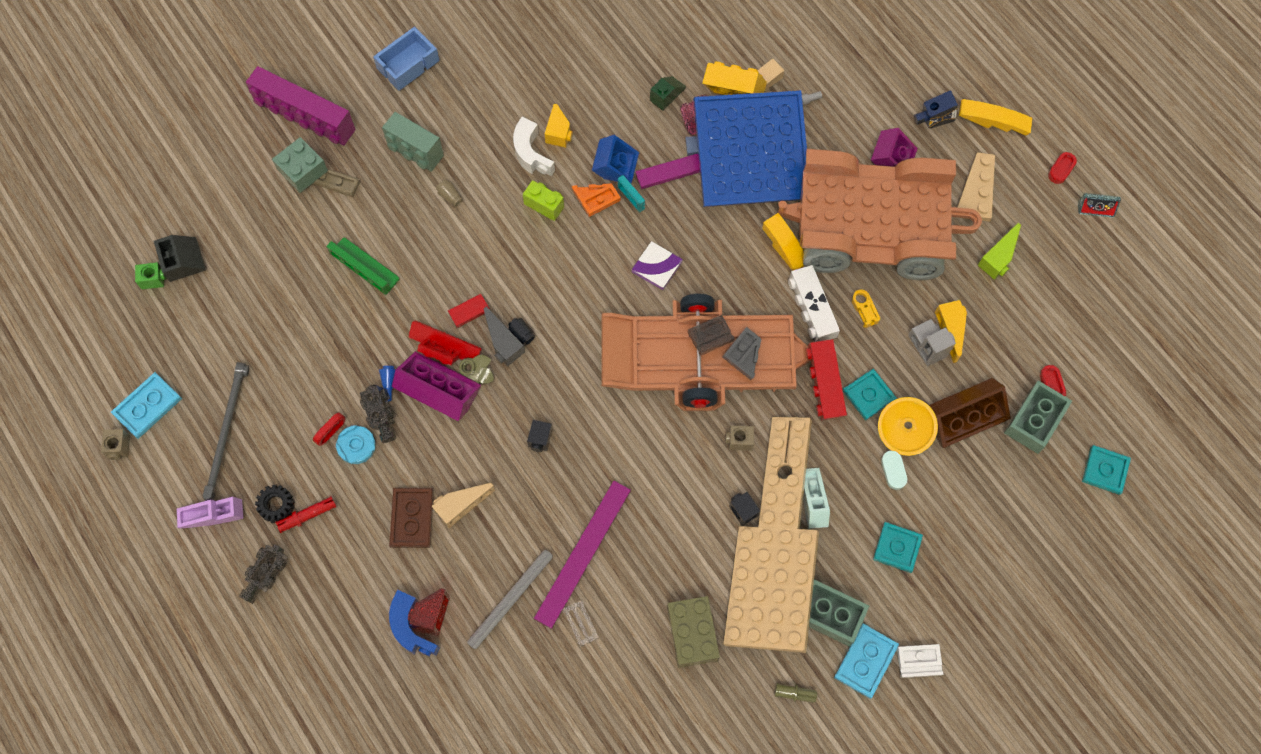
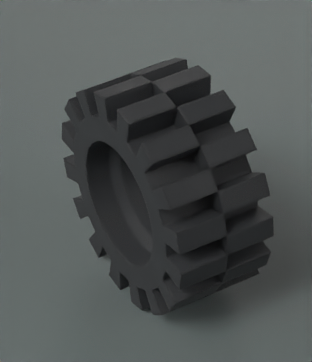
[255,485,295,523]

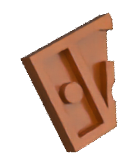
[572,183,621,217]

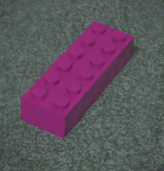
[245,66,356,146]

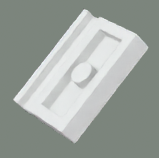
[897,644,944,678]

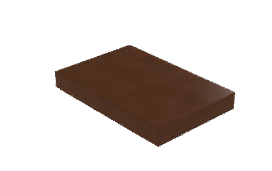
[389,488,434,548]

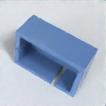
[373,26,440,91]

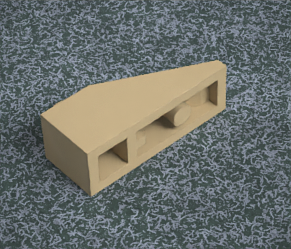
[432,483,495,528]

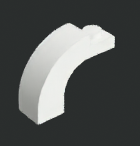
[513,117,555,176]

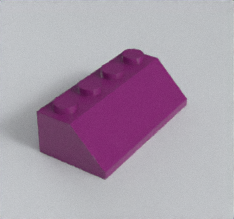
[392,351,481,421]

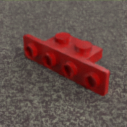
[409,320,482,366]

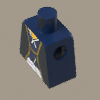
[914,90,958,129]

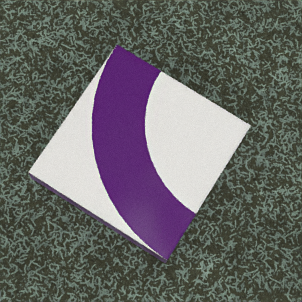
[632,241,683,290]

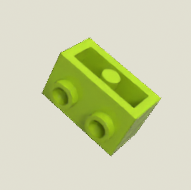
[523,180,564,221]

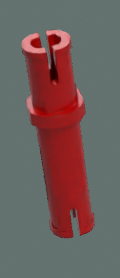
[275,496,337,533]

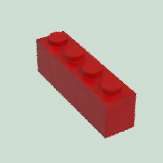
[806,339,847,421]

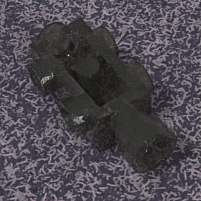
[360,385,397,443]
[239,544,288,604]

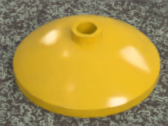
[878,397,938,456]

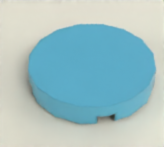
[336,425,376,464]

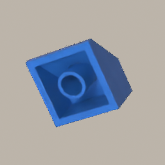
[592,134,639,183]

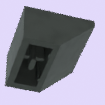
[154,235,206,282]

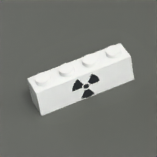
[788,265,840,342]

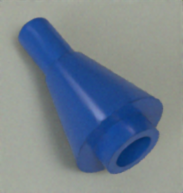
[379,366,396,402]

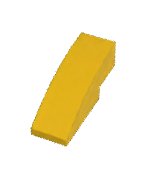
[762,213,804,271]

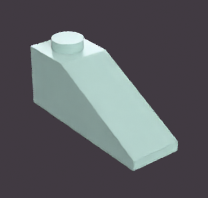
[803,468,830,529]

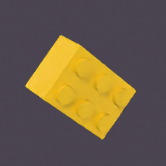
[702,61,767,95]

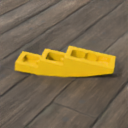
[959,99,1032,136]

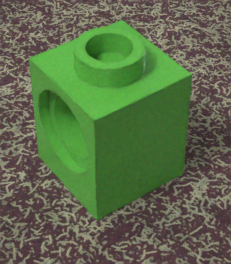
[135,262,167,290]

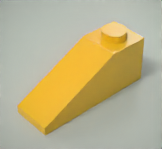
[934,300,967,363]

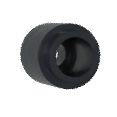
[508,318,535,346]

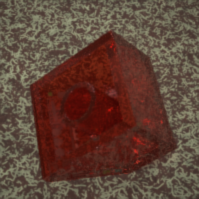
[408,588,450,636]

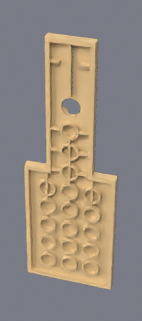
[723,417,819,653]

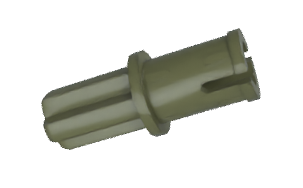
[775,683,817,703]

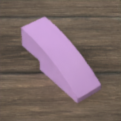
[177,497,243,529]

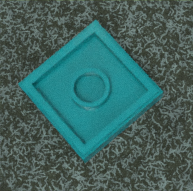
[843,369,897,421]
[1082,445,1131,495]
[873,522,923,573]

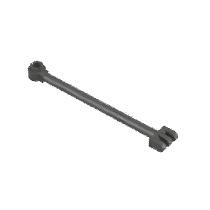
[203,362,249,501]

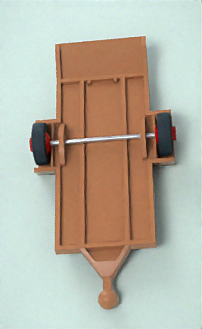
[602,294,837,411]

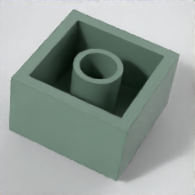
[272,137,328,193]

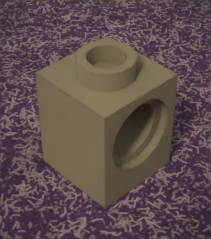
[725,426,754,451]
[101,429,130,460]

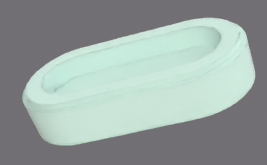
[881,451,907,490]

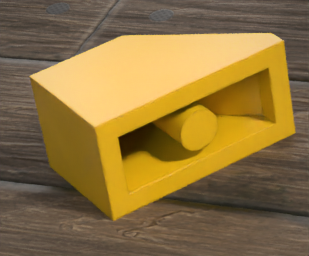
[545,104,573,148]

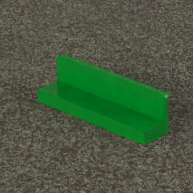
[326,237,400,295]

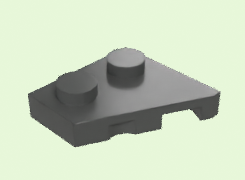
[722,327,762,380]

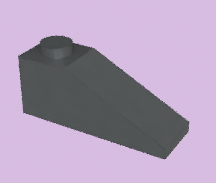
[484,306,525,366]

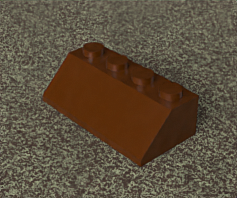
[929,378,1011,448]

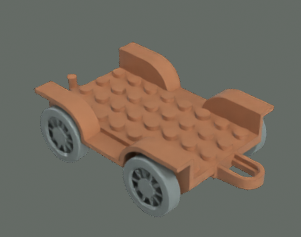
[778,149,982,280]

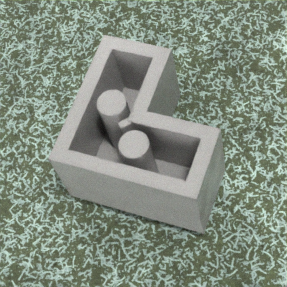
[908,319,956,367]

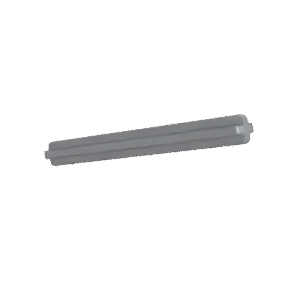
[467,550,553,649]

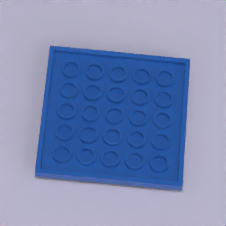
[693,90,807,207]

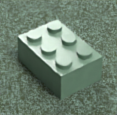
[382,112,444,172]
[1004,381,1072,454]
[809,579,869,647]

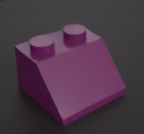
[871,128,918,167]

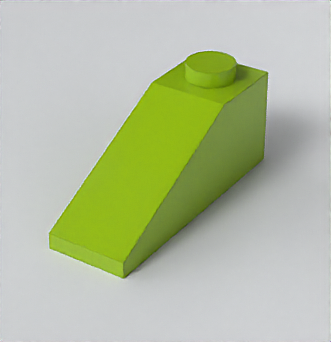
[978,223,1021,280]

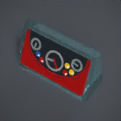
[1078,193,1121,217]

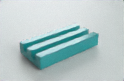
[618,175,645,212]

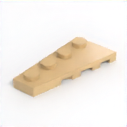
[957,152,995,222]

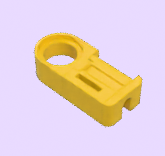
[852,289,880,328]

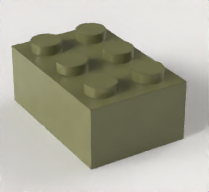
[667,596,720,668]

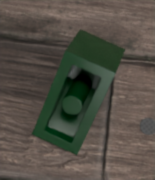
[650,76,686,111]

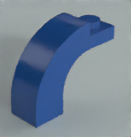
[389,590,440,657]

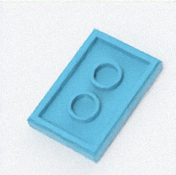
[111,372,182,439]
[834,624,899,699]

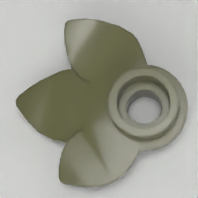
[459,355,494,384]

